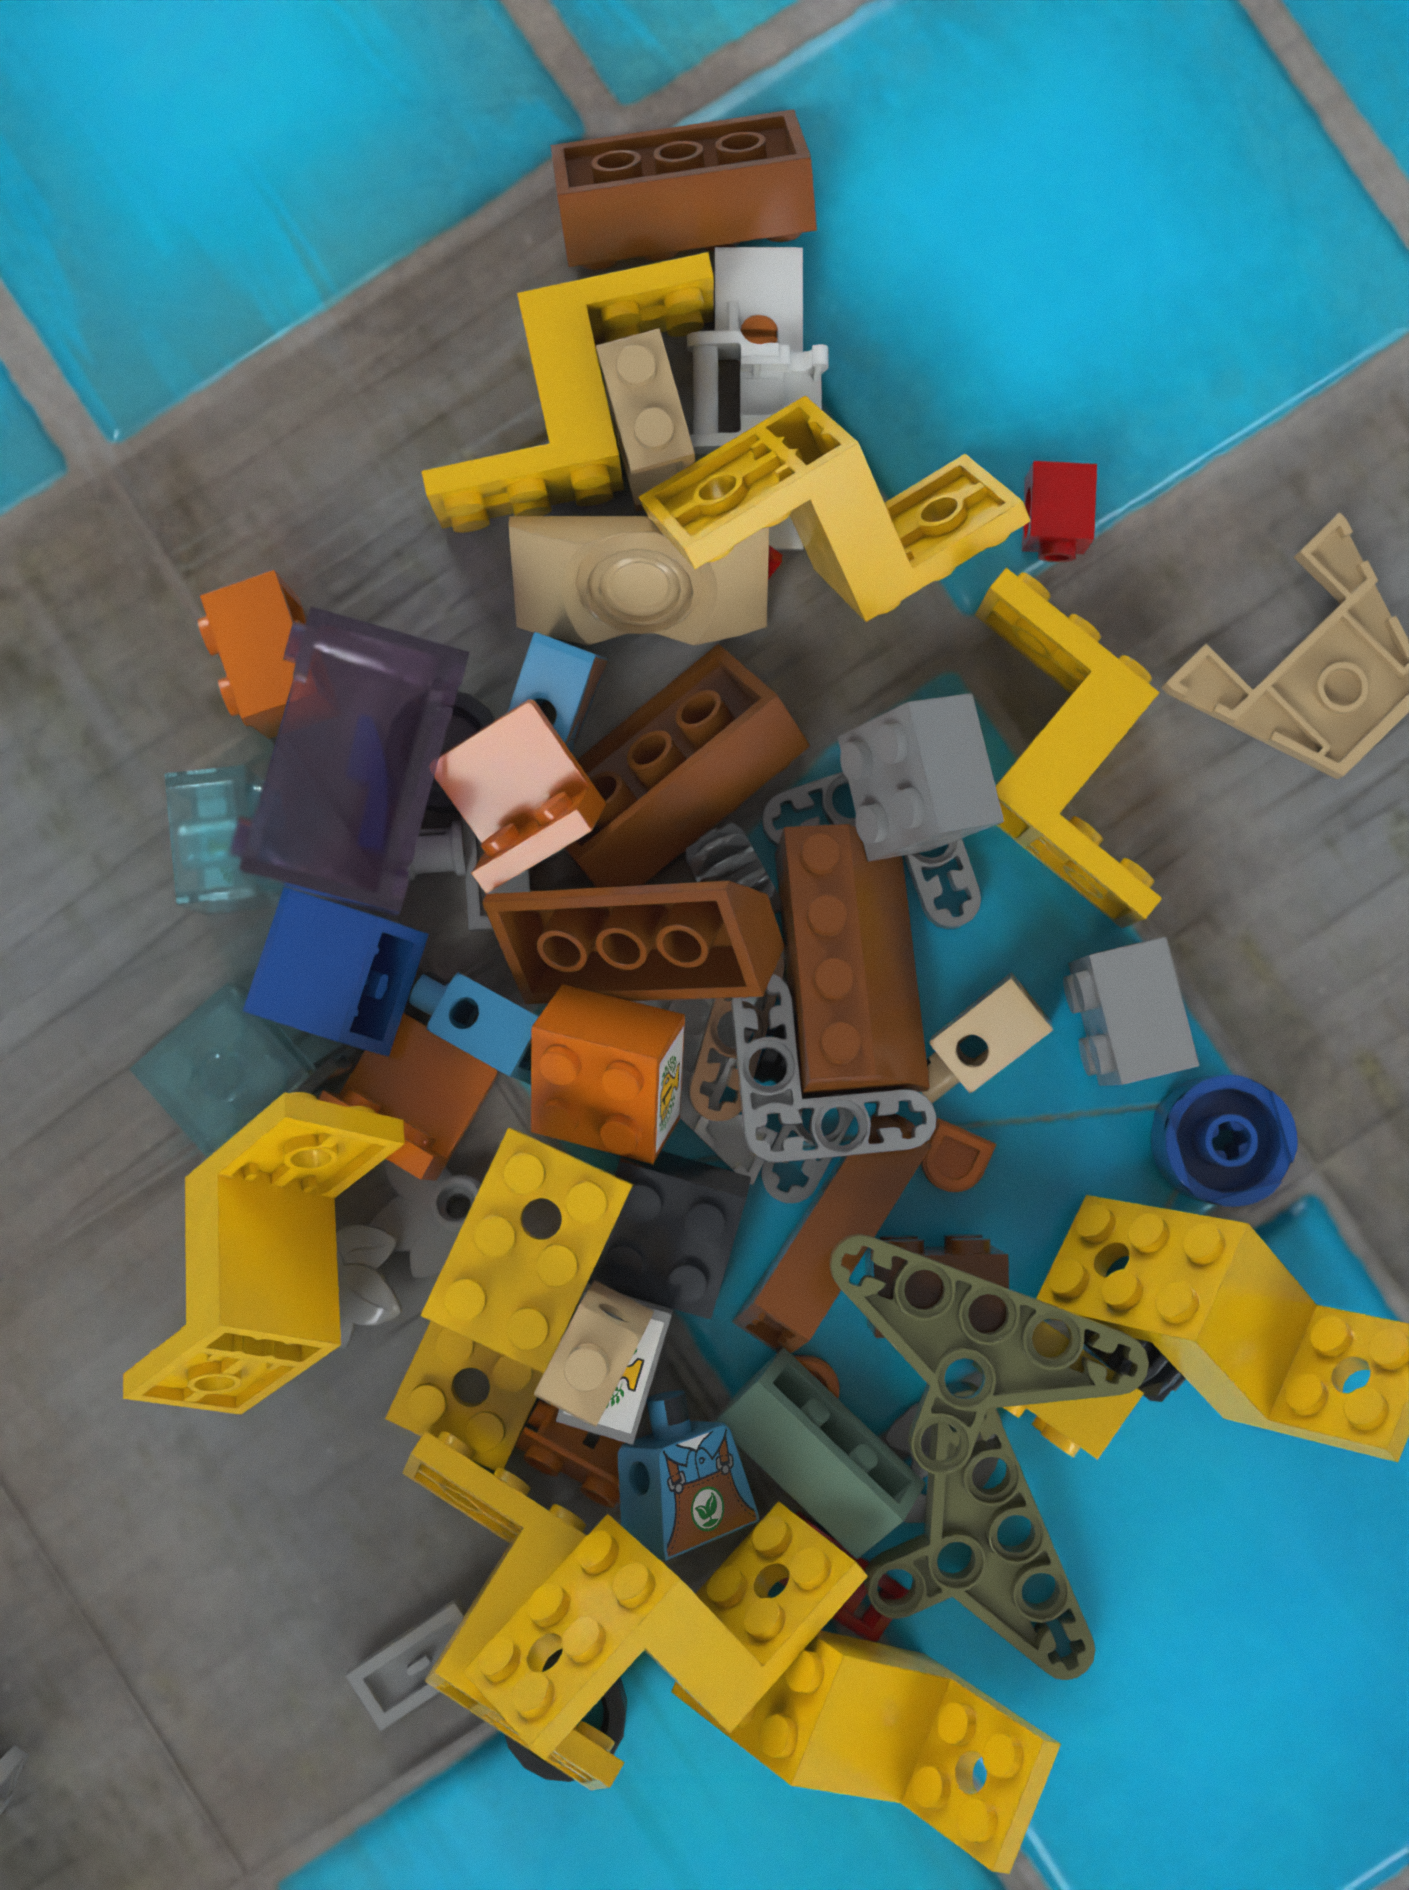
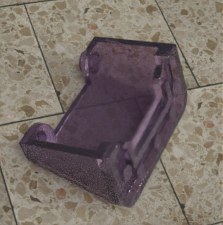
[230,606,470,917]

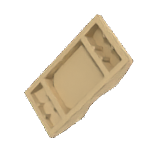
[508,516,769,646]

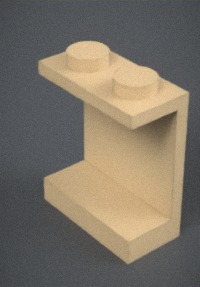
[596,328,695,512]

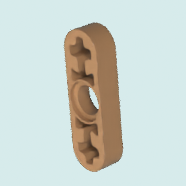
[688,955,784,1121]

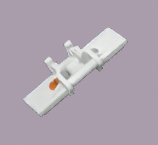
[687,247,829,551]

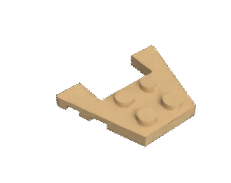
[1161,512,1409,779]

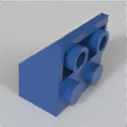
[243,887,429,1057]

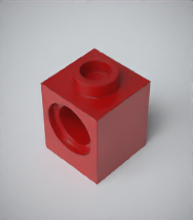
[1022,461,1097,562]

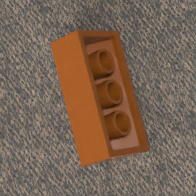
[550,109,817,270]
[563,644,810,888]
[775,824,930,1099]
[482,881,785,1004]

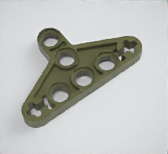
[829,1233,1149,1476]
[864,1381,1096,1680]

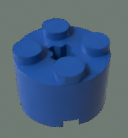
[1151,1075,1298,1207]

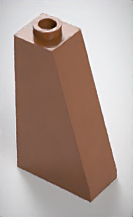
[732,1112,931,1354]

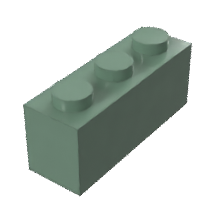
[715,1347,926,1559]

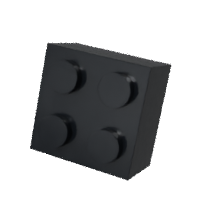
[587,1151,751,1320]

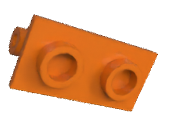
[515,1400,625,1508]

